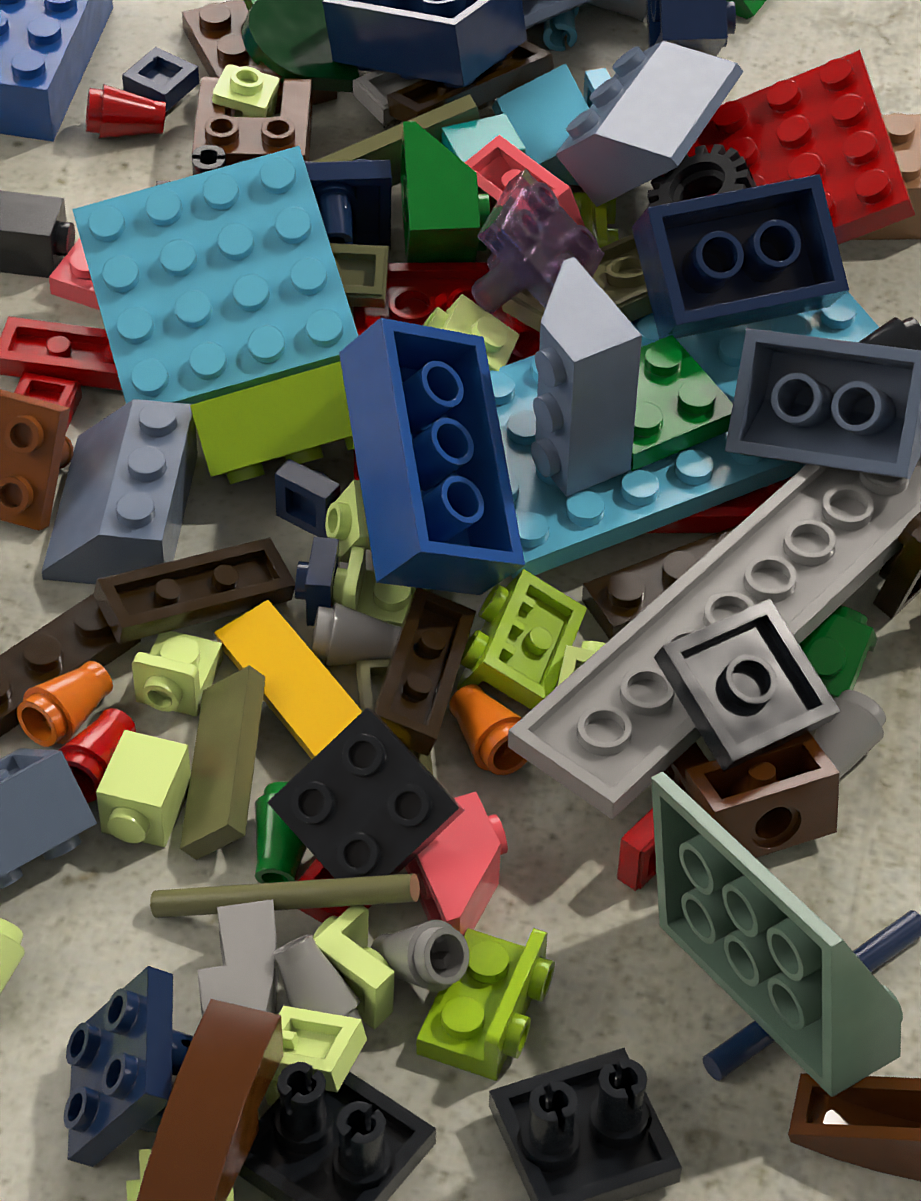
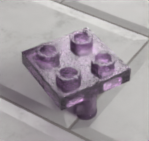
[471,168,605,313]

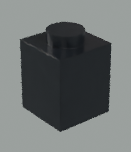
[0,190,75,278]

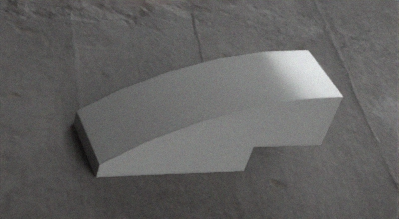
[197,899,279,1017]

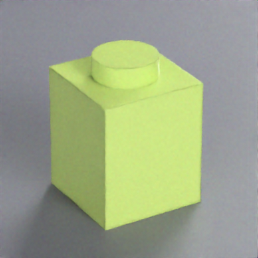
[96,730,191,848]

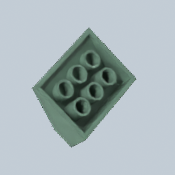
[651,771,903,1097]

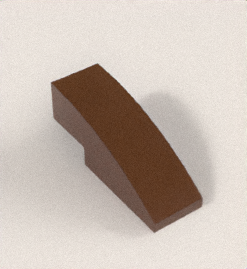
[137,999,283,1201]
[788,1073,921,1182]

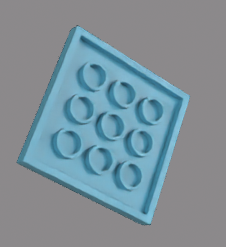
[72,146,358,404]

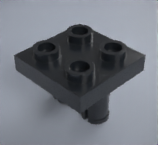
[267,707,465,906]
[489,1047,682,1201]
[238,1062,436,1201]

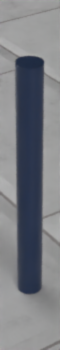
[702,910,921,1081]

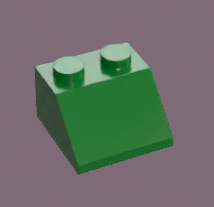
[400,121,490,263]

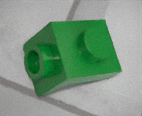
[799,605,878,698]

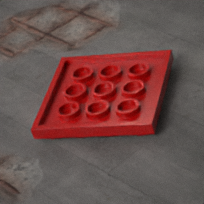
[660,50,915,245]

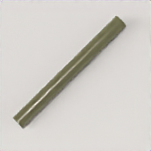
[150,873,420,918]

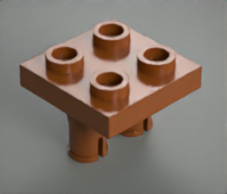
[0,389,74,531]

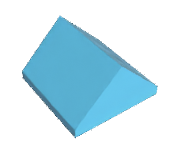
[492,63,589,186]

